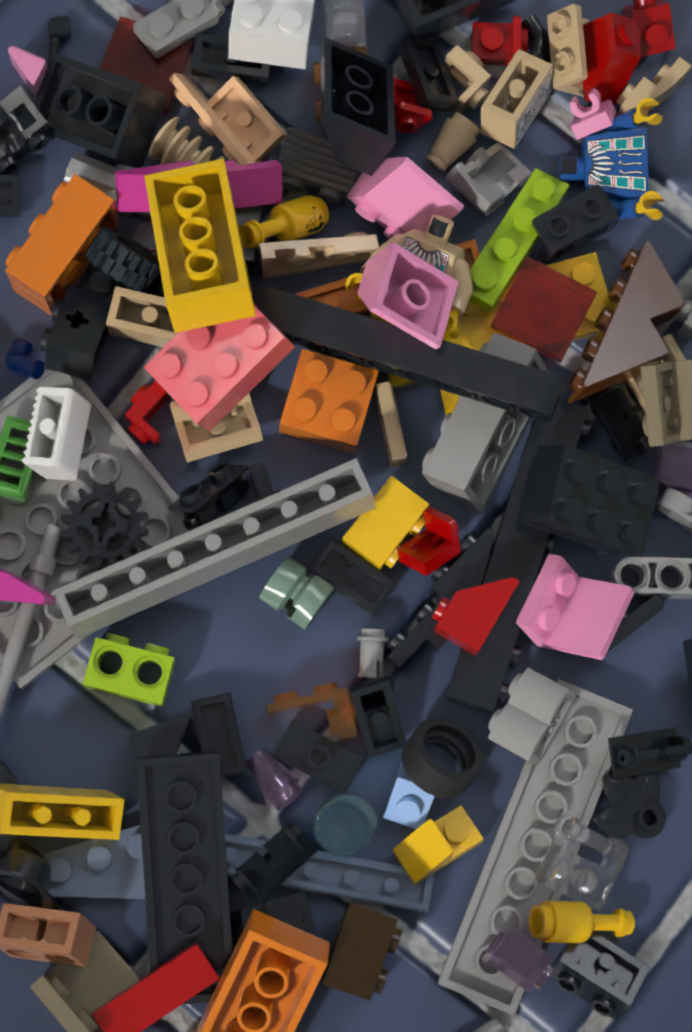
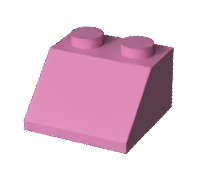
[347,157,464,239]

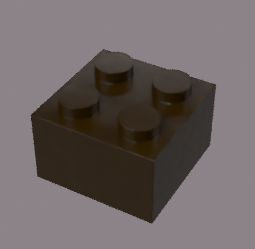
[321,902,402,1001]

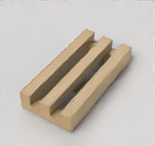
[374,381,407,468]

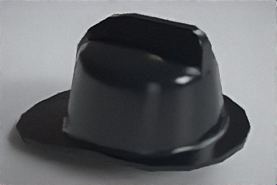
[0,839,62,911]

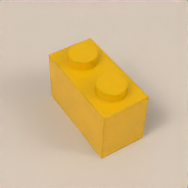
[341,475,430,571]

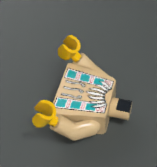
[346,214,473,339]

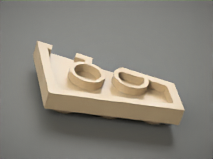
[259,232,379,279]

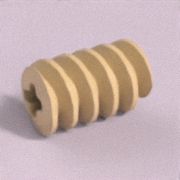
[149,117,226,165]

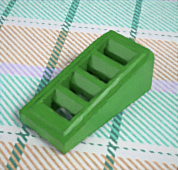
[0,415,35,503]

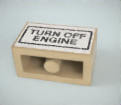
[480,49,553,149]

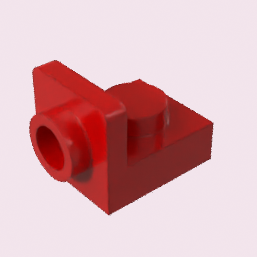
[471,16,528,65]

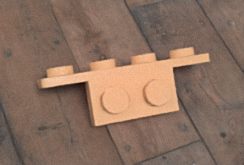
[169,73,286,192]

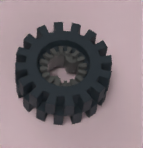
[85,227,160,293]

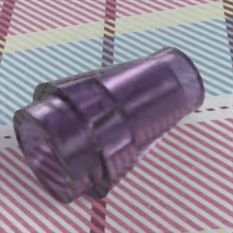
[246,748,303,810]

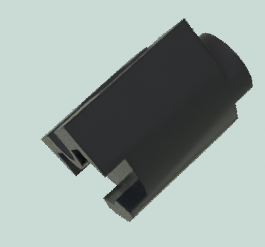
[0,86,51,175]

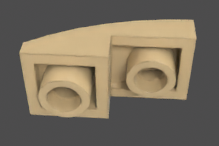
[616,56,692,116]

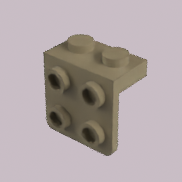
[638,359,692,447]

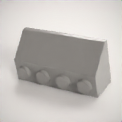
[422,332,548,515]

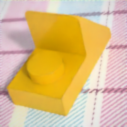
[392,805,484,885]

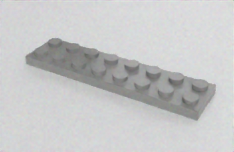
[437,679,633,1016]

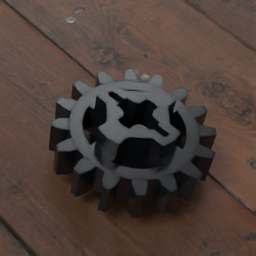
[61,481,149,570]

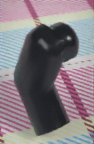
[521,14,551,63]

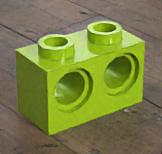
[82,633,176,708]

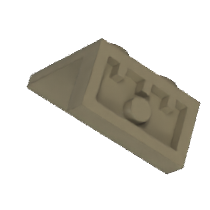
[30,931,140,1032]

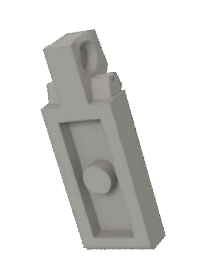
[133,0,234,59]

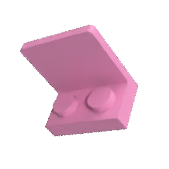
[515,554,634,660]

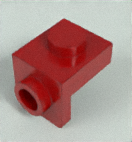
[623,0,676,57]
[393,77,432,134]
[125,380,171,447]
[397,507,461,576]

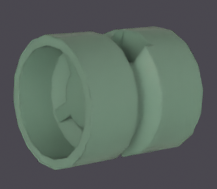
[259,555,335,630]

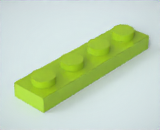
[469,168,570,313]

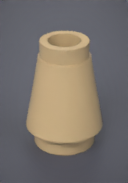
[426,112,480,172]

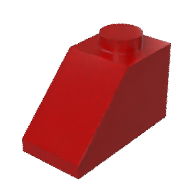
[582,12,641,106]
[432,577,520,656]

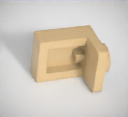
[445,45,491,114]

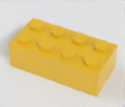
[144,159,256,333]

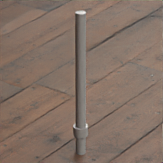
[0,524,63,718]

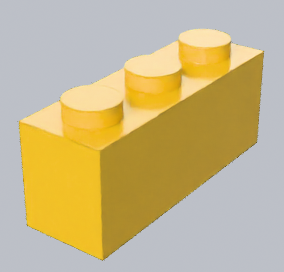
[0,784,125,840]

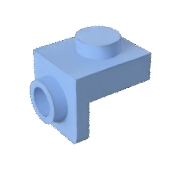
[383,762,434,829]

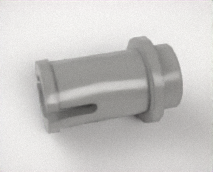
[357,629,389,678]

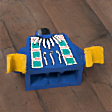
[558,98,665,220]

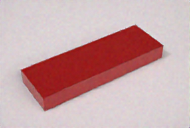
[92,941,220,1032]

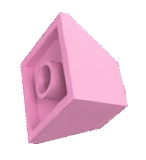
[357,242,459,349]

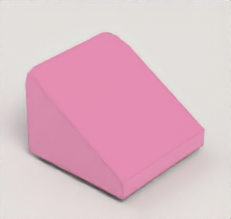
[8,46,47,98]

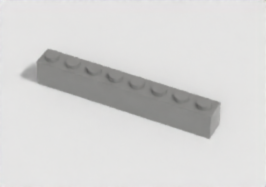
[53,458,376,639]

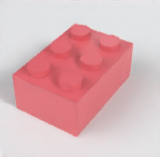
[144,304,295,431]

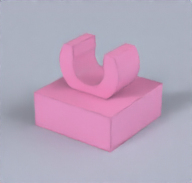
[570,88,617,140]

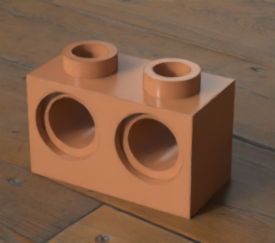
[0,903,96,968]

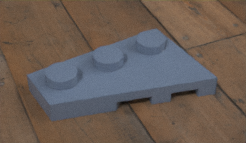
[41,825,145,899]

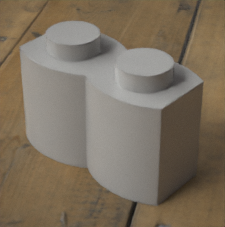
[488,667,576,766]

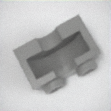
[445,142,532,217]

